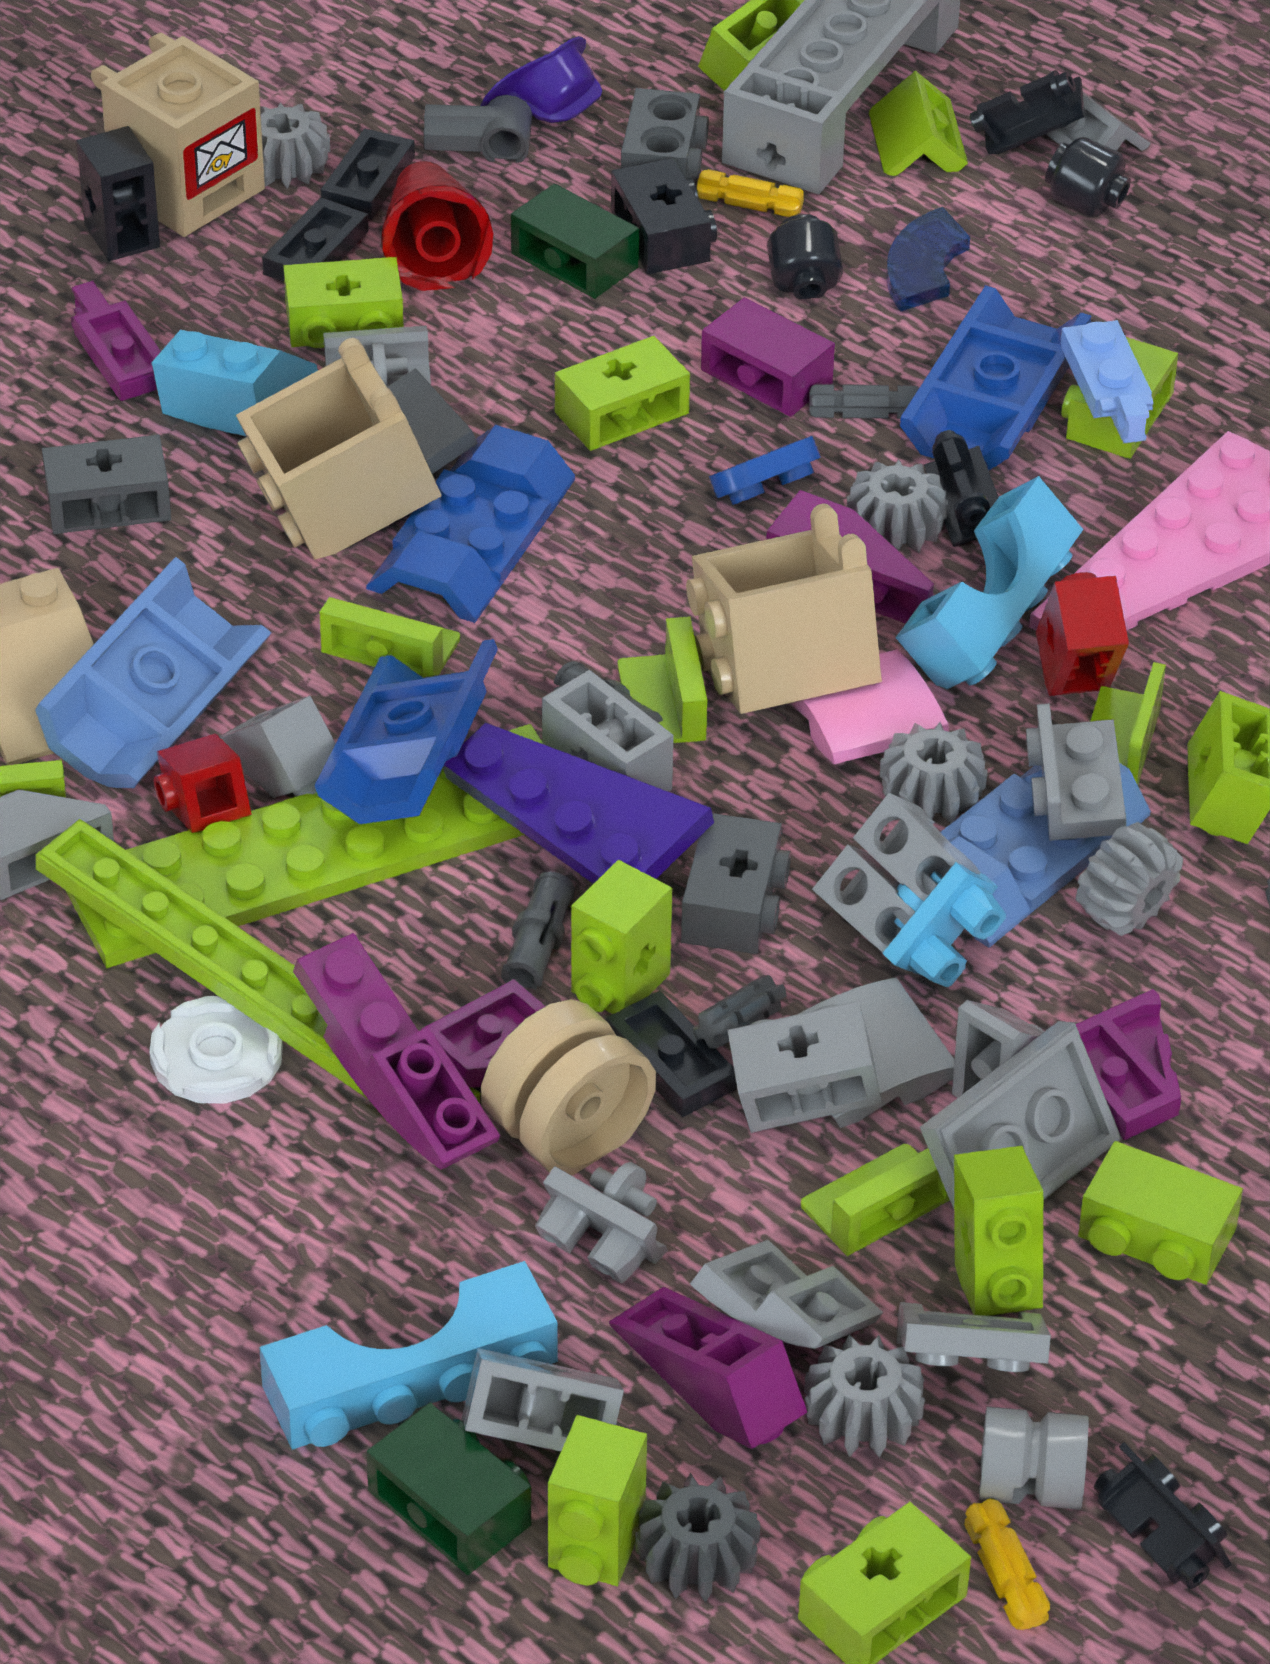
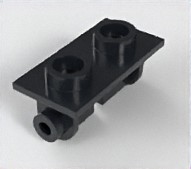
[970,70,1085,154]
[924,430,998,547]
[1094,1442,1232,1589]

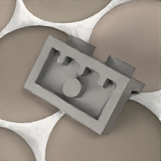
[1026,703,1126,841]

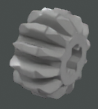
[260,102,330,189]
[846,459,948,553]
[880,722,988,823]
[1076,822,1183,936]
[804,1334,925,1458]

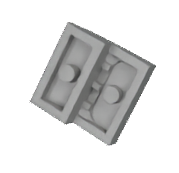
[799,977,955,1128]
[690,1240,883,1349]

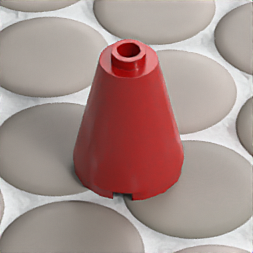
[381,161,494,291]

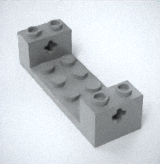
[722,0,960,195]

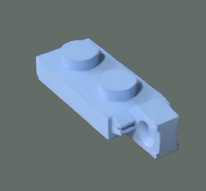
[1060,320,1153,444]

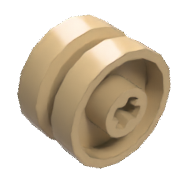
[481,999,656,1176]

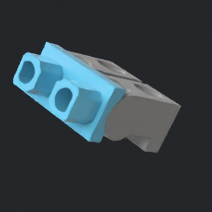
[812,793,1006,987]

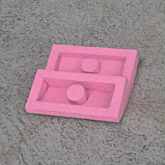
[792,649,949,764]

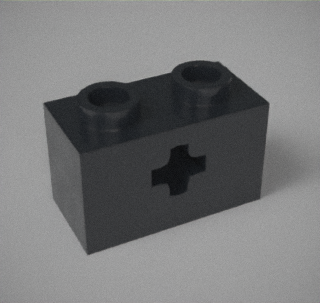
[76,126,160,262]
[611,158,717,275]

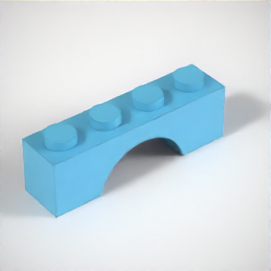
[896,476,1084,689]
[259,1261,558,1450]

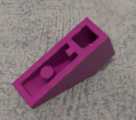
[766,490,934,624]
[609,1286,807,1449]

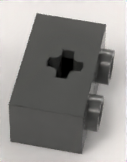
[42,435,171,534]
[681,813,791,954]

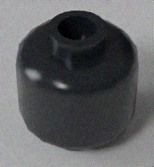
[1045,137,1131,218]
[767,214,843,299]

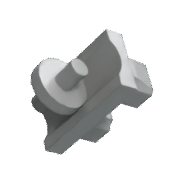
[323,325,431,387]
[535,1162,668,1284]

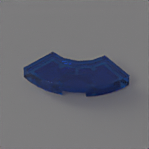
[886,207,970,311]

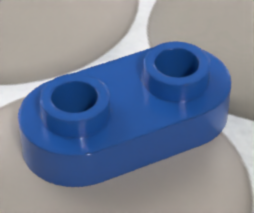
[709,435,821,505]

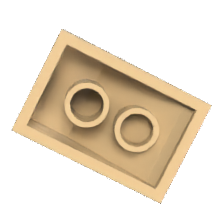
[0,568,94,765]

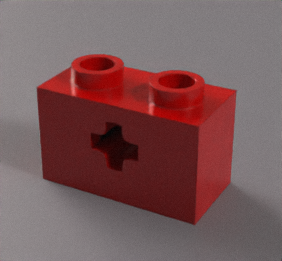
[1036,572,1129,696]

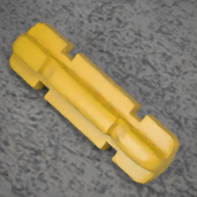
[697,169,804,217]
[964,1498,1050,1630]

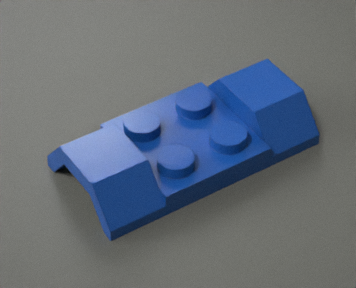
[900,285,1091,471]
[366,425,575,623]
[314,639,498,824]

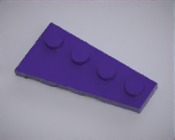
[443,723,714,884]

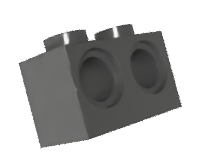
[621,88,709,181]

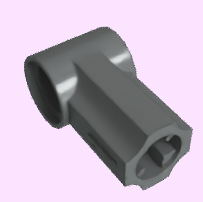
[424,95,533,163]

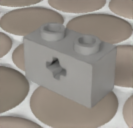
[542,670,673,792]
[728,1001,883,1133]
[462,1348,624,1451]

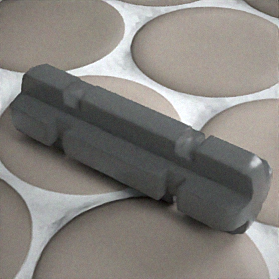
[809,384,920,419]
[693,975,787,1049]

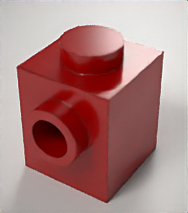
[154,733,252,833]

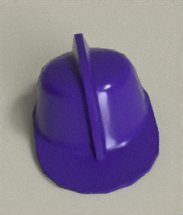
[481,36,602,123]

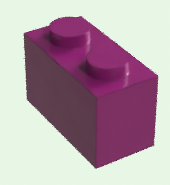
[701,297,835,417]

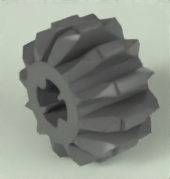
[635,1472,761,1603]

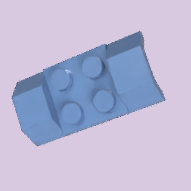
[35,557,272,788]
[941,763,1151,948]

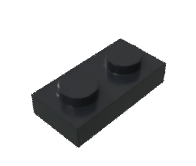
[321,128,415,220]
[262,197,368,282]
[606,990,737,1118]

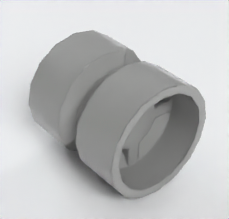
[979,1406,1089,1510]

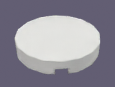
[149,996,283,1104]

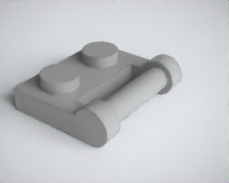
[897,1302,1051,1372]

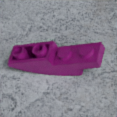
[293,933,501,1170]

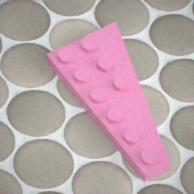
[1029,431,1270,630]

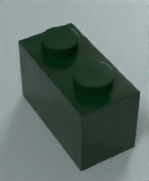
[511,183,639,299]
[366,1402,532,1575]

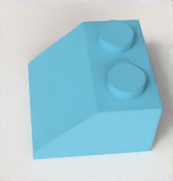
[152,330,318,436]

